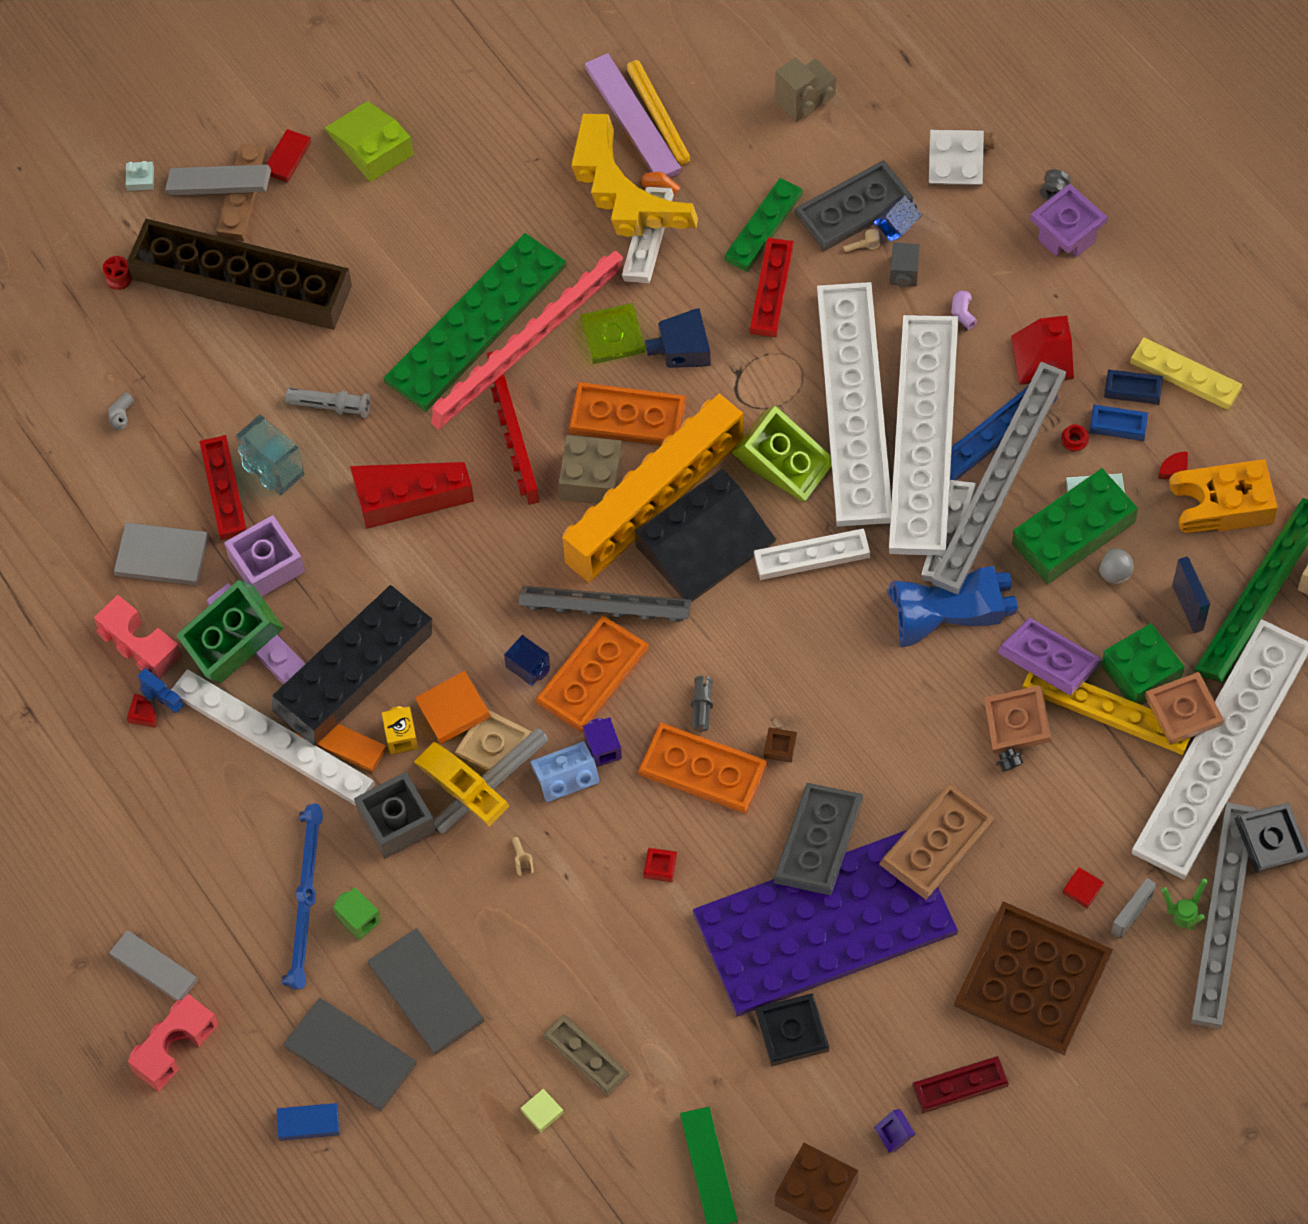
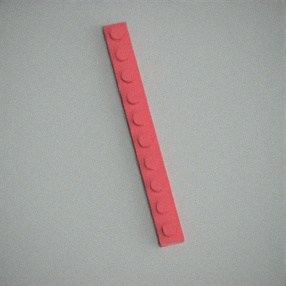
[431,251,623,430]

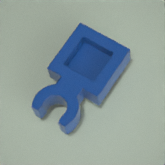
[137,668,184,713]

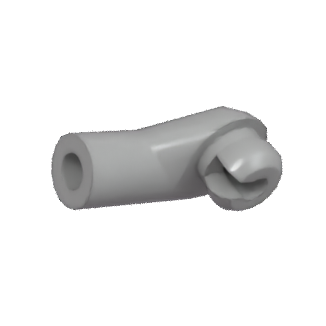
[108,392,134,430]

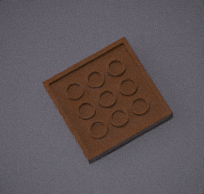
[954,901,1113,1056]

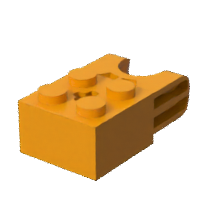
[1169,459,1278,533]

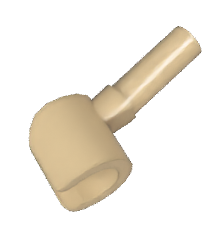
[843,229,880,253]
[512,837,534,876]

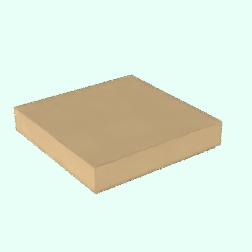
[454,710,532,782]

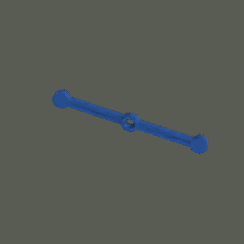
[281,803,323,990]

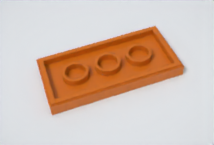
[569,382,686,446]
[535,615,649,733]
[638,722,767,814]

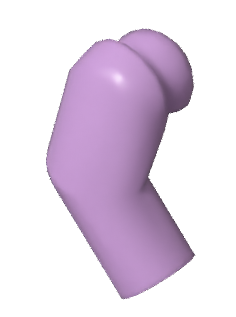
[951,291,977,330]

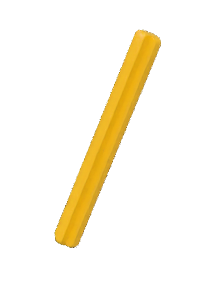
[627,60,690,166]

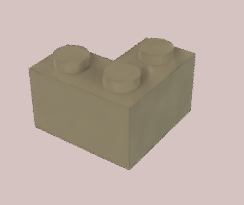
[775,57,836,121]

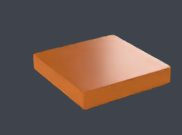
[415,671,491,744]

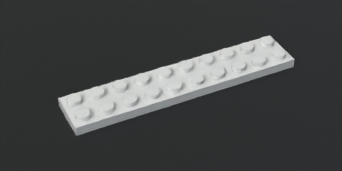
[817,282,892,527]
[889,315,958,556]
[1131,619,1308,880]

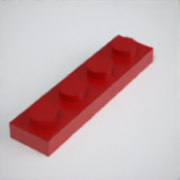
[750,237,794,338]
[199,435,247,540]

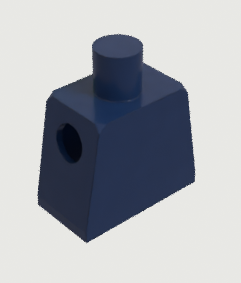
[645,308,711,368]

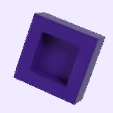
[874,1109,916,1153]

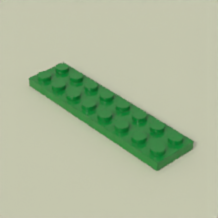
[384,233,566,412]

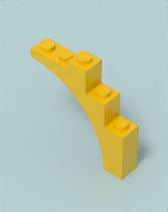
[571,114,698,237]

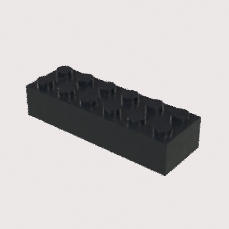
[272,584,432,747]

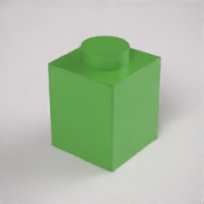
[333,887,381,941]

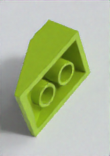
[325,101,413,182]
[731,406,832,502]

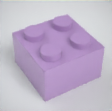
[224,515,305,596]

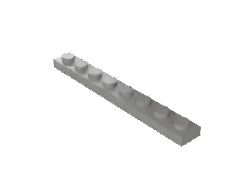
[1191,802,1256,1029]

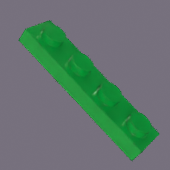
[725,178,803,272]

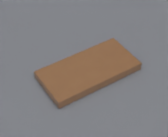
[879,783,995,901]

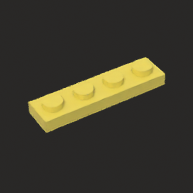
[1130,338,1242,410]

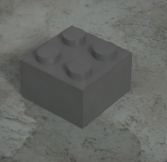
[354,772,436,859]

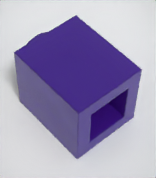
[583,717,622,767]

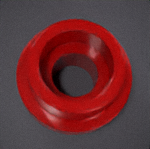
[1061,424,1089,452]

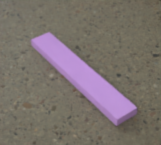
[585,53,681,178]

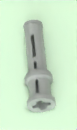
[285,387,371,418]

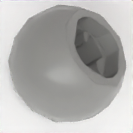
[1099,548,1134,584]

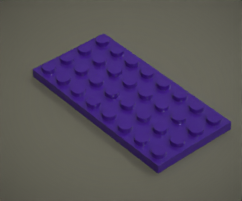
[693,830,958,1017]

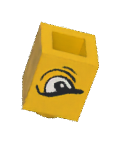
[382,706,418,755]

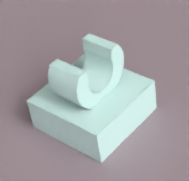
[126,161,154,191]

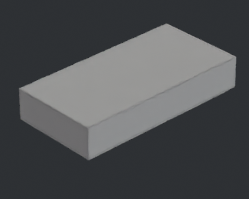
[1111,878,1156,939]

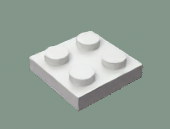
[929,130,984,185]

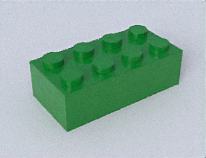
[1012,468,1138,585]

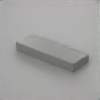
[109,930,198,1001]

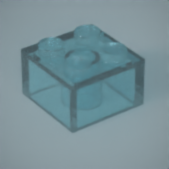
[236,414,305,496]

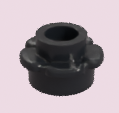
[996,748,1024,772]

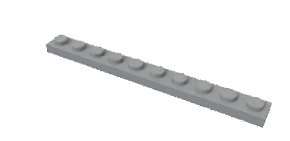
[932,362,1066,595]

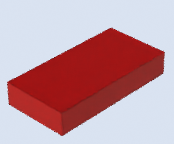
[266,129,312,183]

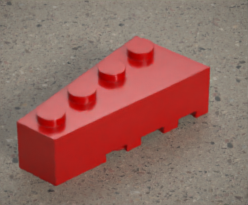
[350,462,474,529]

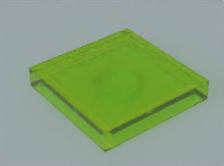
[580,303,646,364]

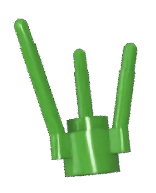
[1162,878,1208,930]

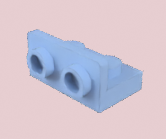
[530,741,600,802]

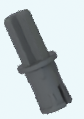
[691,676,713,732]

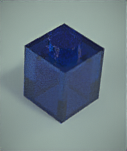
[873,195,922,241]
[504,635,550,686]

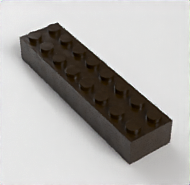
[127,218,352,330]

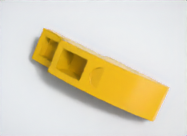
[414,742,510,827]

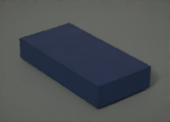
[1104,369,1163,405]

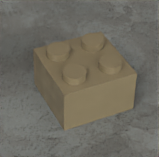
[559,435,623,503]

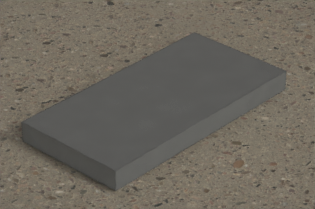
[794,160,914,251]
[774,783,863,895]
[368,928,484,1055]
[284,997,417,1112]

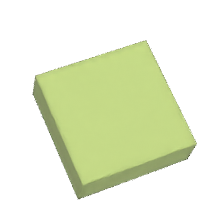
[521,1089,564,1133]

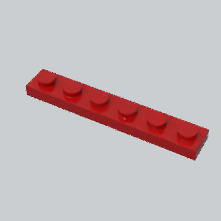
[487,351,539,505]

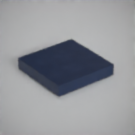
[1172,556,1210,633]

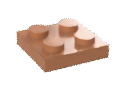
[1145,672,1224,745]
[984,685,1051,754]

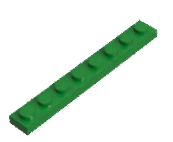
[1194,498,1308,682]

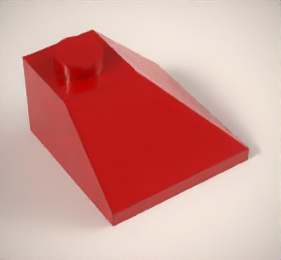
[1011,315,1074,385]

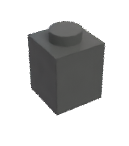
[890,242,920,287]

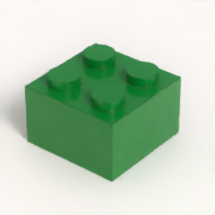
[1101,623,1185,705]

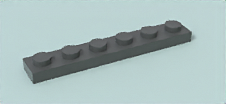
[519,586,691,622]

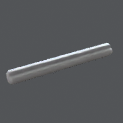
[433,728,548,833]

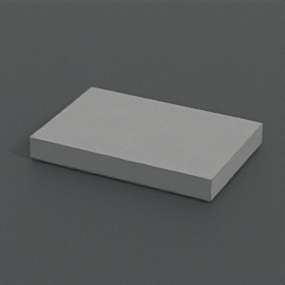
[114,523,209,586]

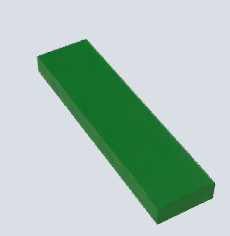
[680,1106,738,1224]

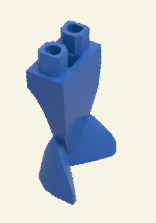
[887,566,1018,647]

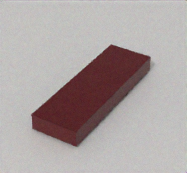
[912,1056,1009,1114]

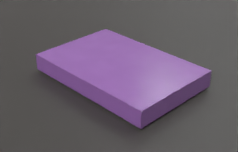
[998,617,1102,696]

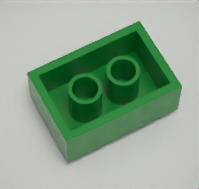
[176,580,284,683]

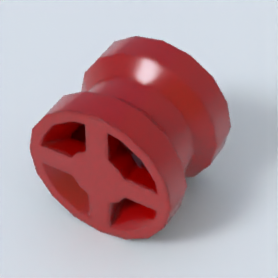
[102,256,132,290]

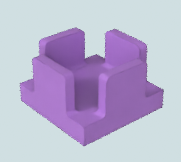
[1030,184,1108,257]

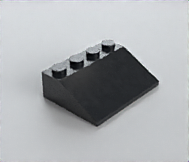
[635,468,776,602]

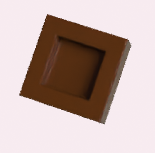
[764,727,797,763]

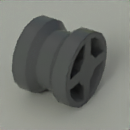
[1040,169,1071,200]

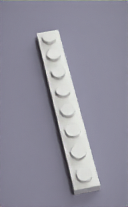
[171,669,375,806]

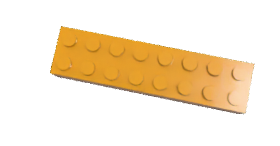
[562,393,744,583]

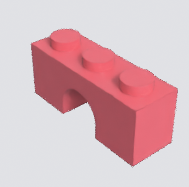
[94,595,182,679]
[128,994,219,1092]

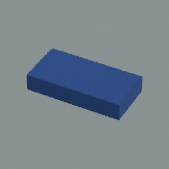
[1089,404,1148,441]
[277,1103,340,1141]

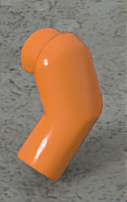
[640,171,680,195]

